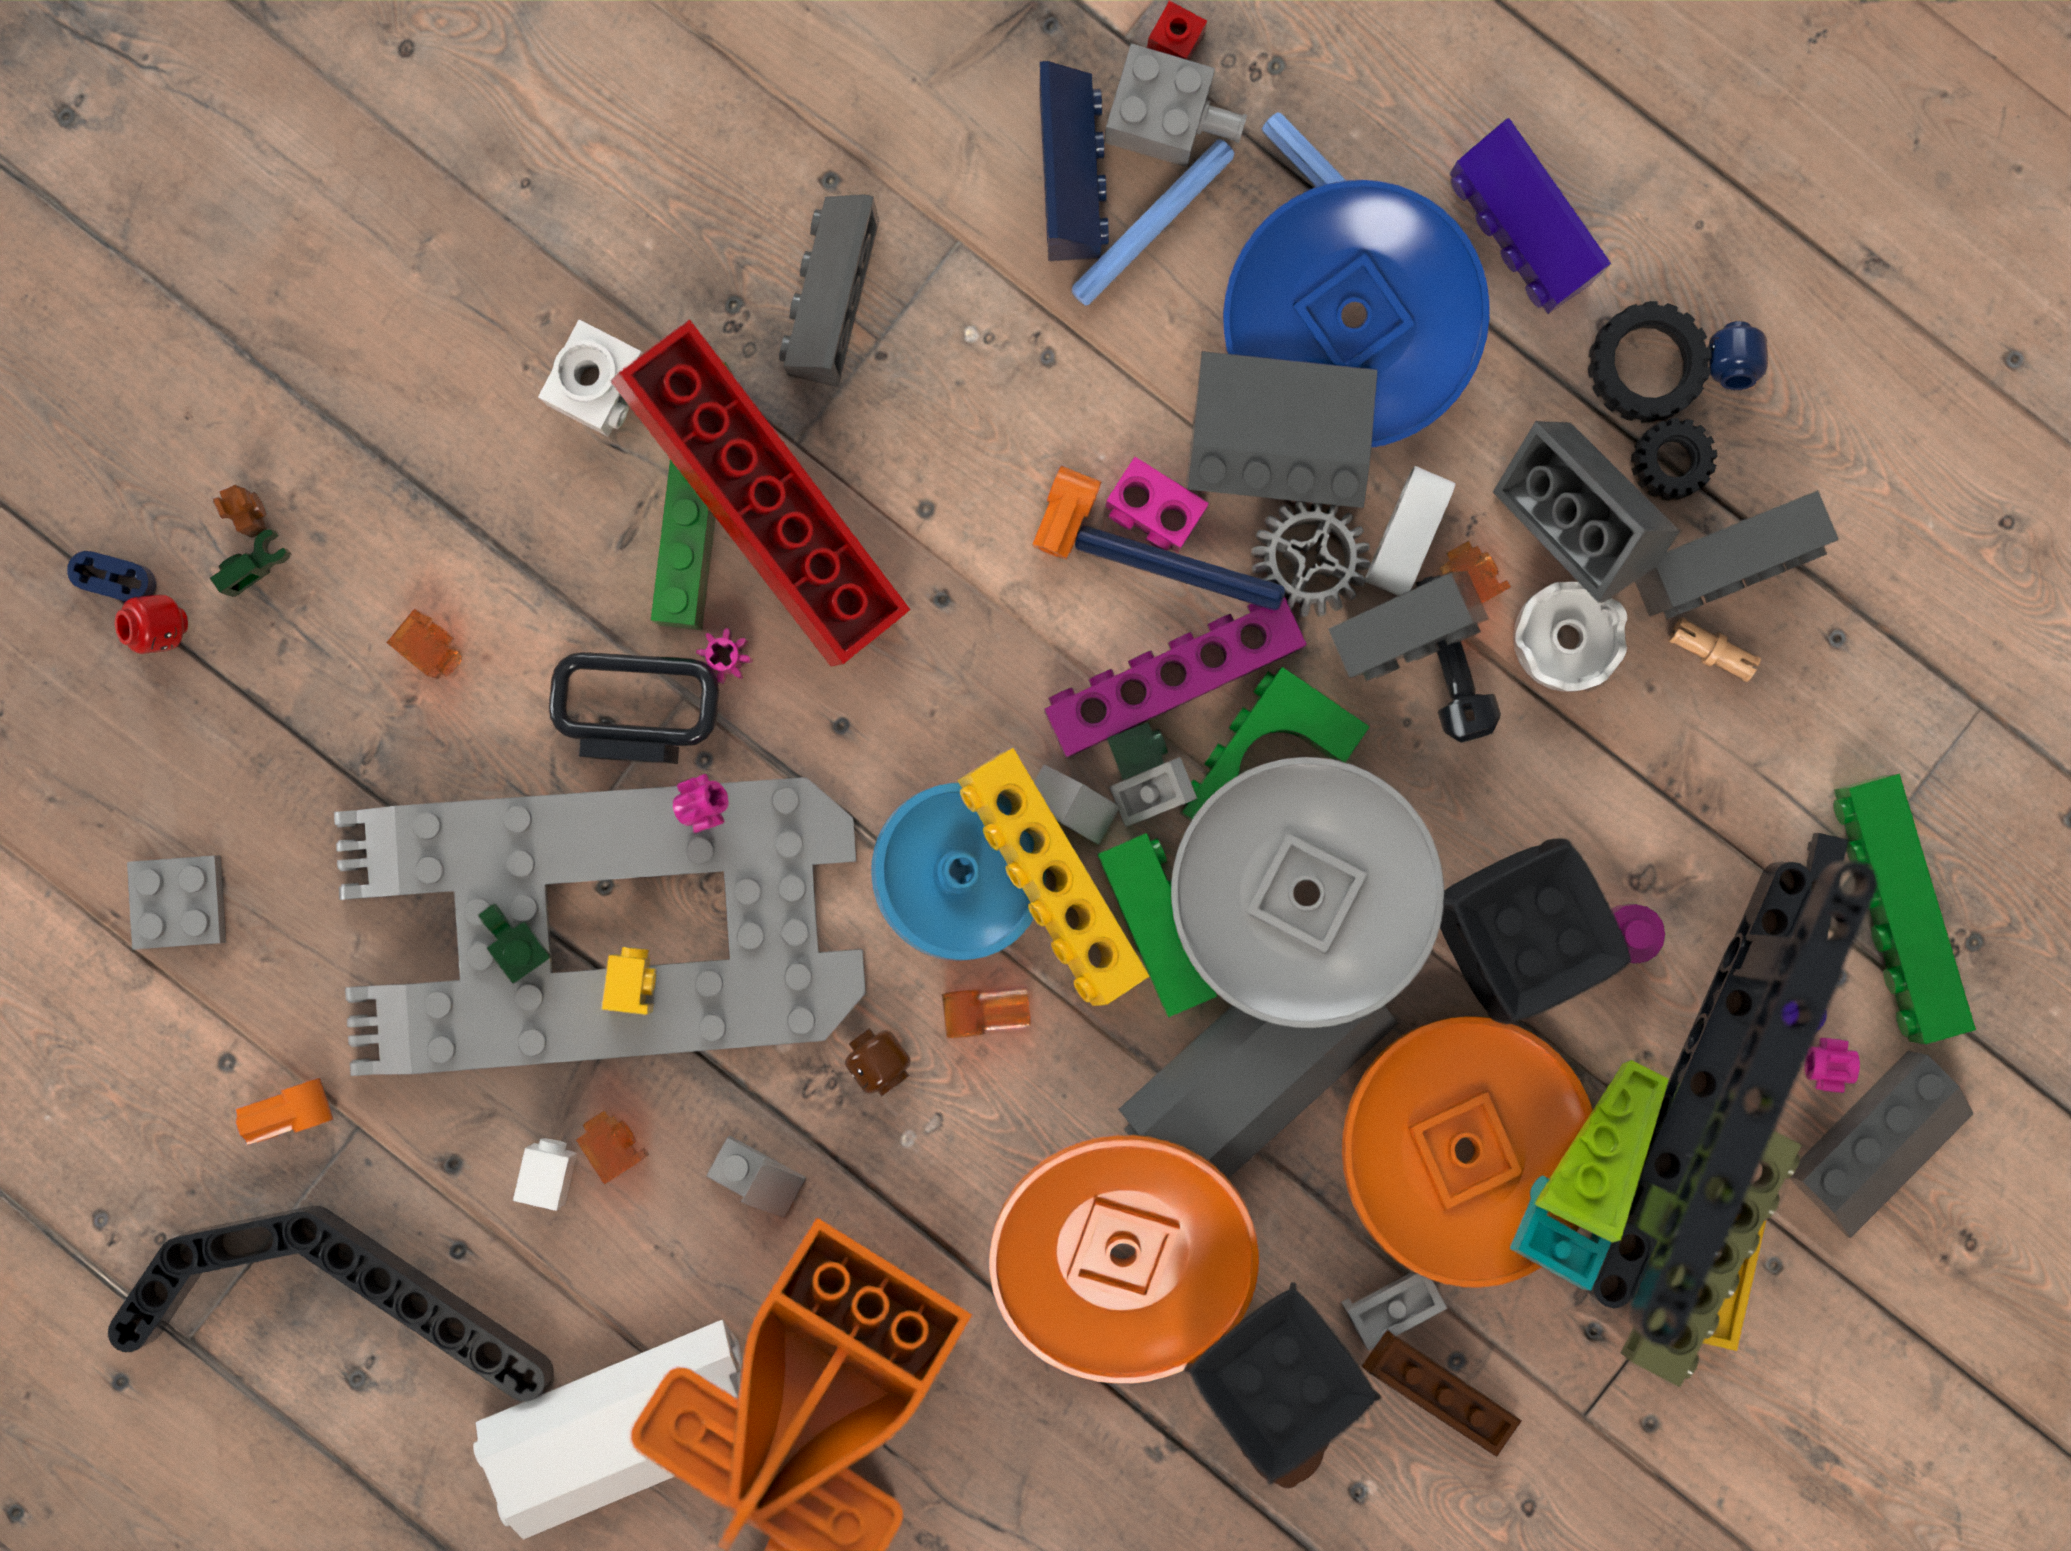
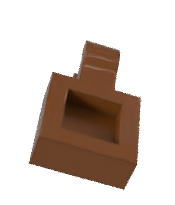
[213,485,267,538]

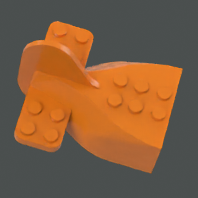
[630,1217,972,1551]

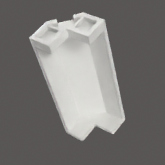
[473,1319,742,1539]

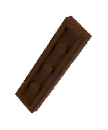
[1362,1329,1522,1457]

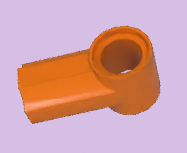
[1032,465,1102,560]
[236,1078,334,1145]

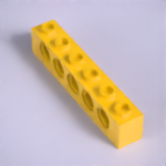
[958,748,1149,1006]

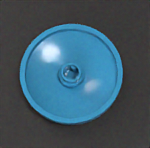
[871,783,1046,961]

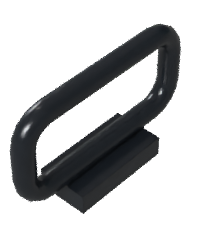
[549,652,719,764]

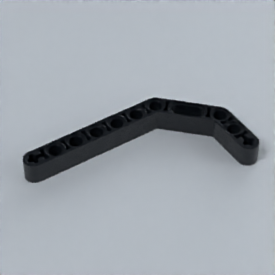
[108,1206,554,1401]

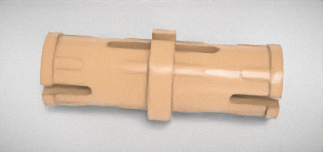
[1668,617,1761,682]

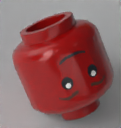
[115,594,188,654]

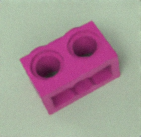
[1105,456,1209,553]

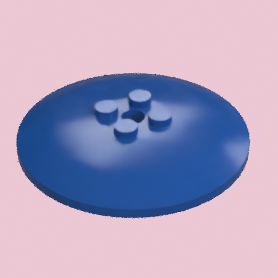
[1223,180,1490,448]

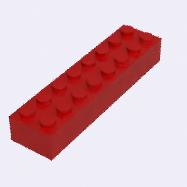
[610,319,911,666]

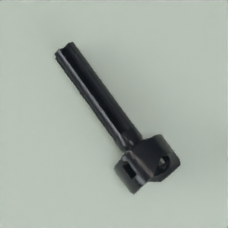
[1416,575,1501,743]

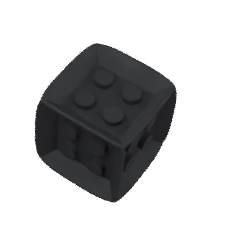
[1440,838,1631,1025]
[1184,1282,1381,1485]

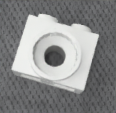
[538,320,643,437]

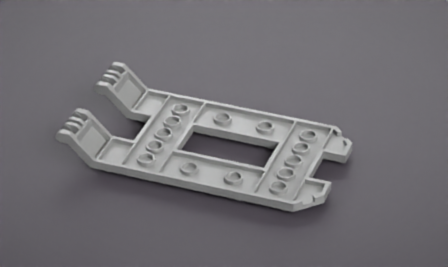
[334,777,866,1076]

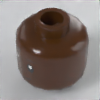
[845,1028,911,1097]

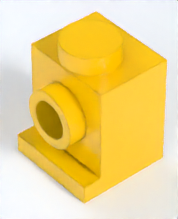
[602,947,656,1015]

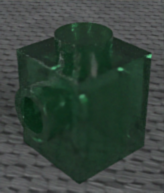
[1105,722,1168,781]

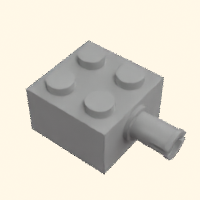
[1104,43,1247,167]

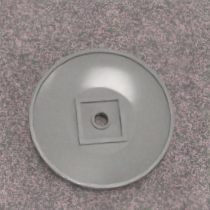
[1171,757,1444,1028]

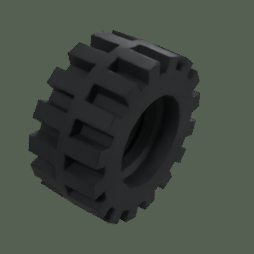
[1631,418,1718,501]

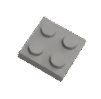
[127,855,226,950]

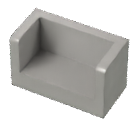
[1341,1272,1447,1351]

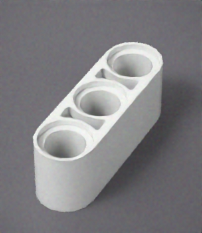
[1365,466,1455,596]

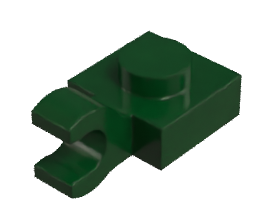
[210,529,291,597]
[478,903,552,984]

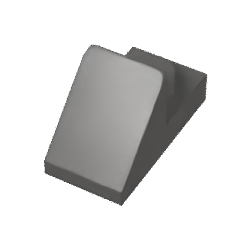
[1109,757,1197,827]
[706,1135,806,1217]

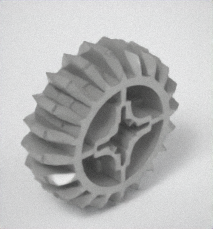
[1251,501,1370,617]

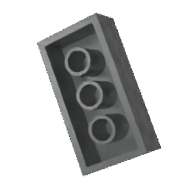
[1635,490,1839,619]

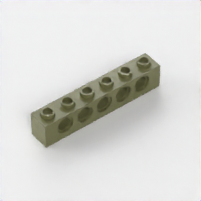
[1621,1131,1802,1387]

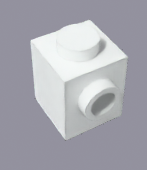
[513,1138,577,1211]

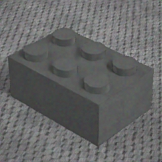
[1328,571,1489,681]

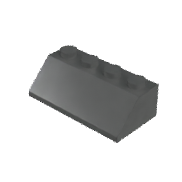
[779,194,879,387]
[1493,421,1680,603]
[1789,1051,1974,1238]

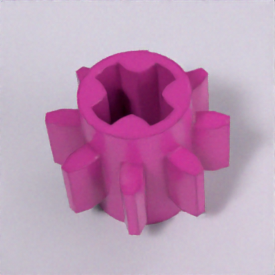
[696,628,753,684]
[673,774,729,833]
[1804,1038,1860,1093]

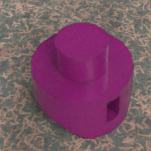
[1611,904,1665,964]

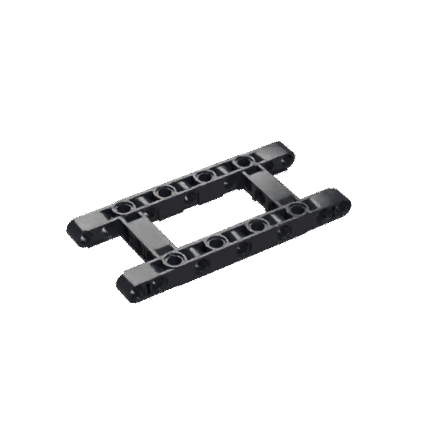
[1587,861,1878,1346]

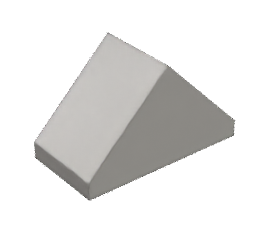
[1034,765,1120,845]

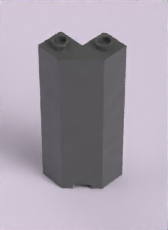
[1118,1005,1399,1179]

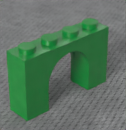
[1180,667,1370,821]

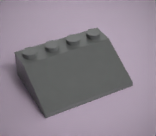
[1186,351,1378,508]

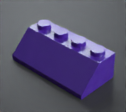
[1449,118,1612,314]

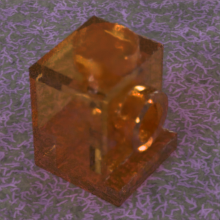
[1440,541,1511,603]
[386,608,462,679]
[576,1110,649,1185]

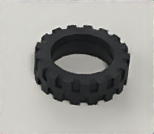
[1588,301,1712,423]

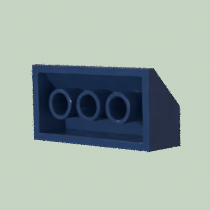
[1039,61,1109,261]

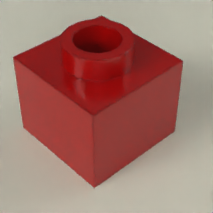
[1147,0,1207,61]

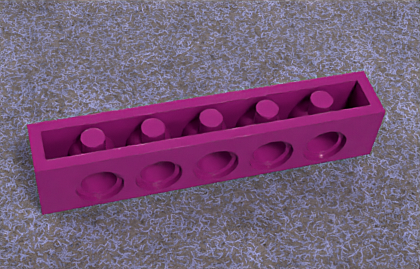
[1044,597,1307,759]

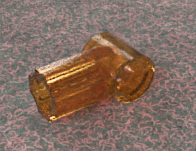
[941,988,1031,1038]

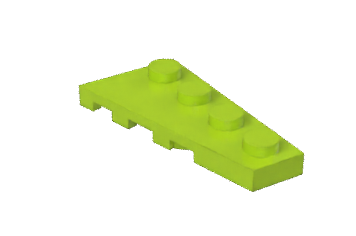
[1534,1060,1669,1242]

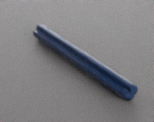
[1075,526,1285,611]

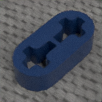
[67,551,156,601]

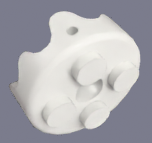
[1513,582,1627,692]

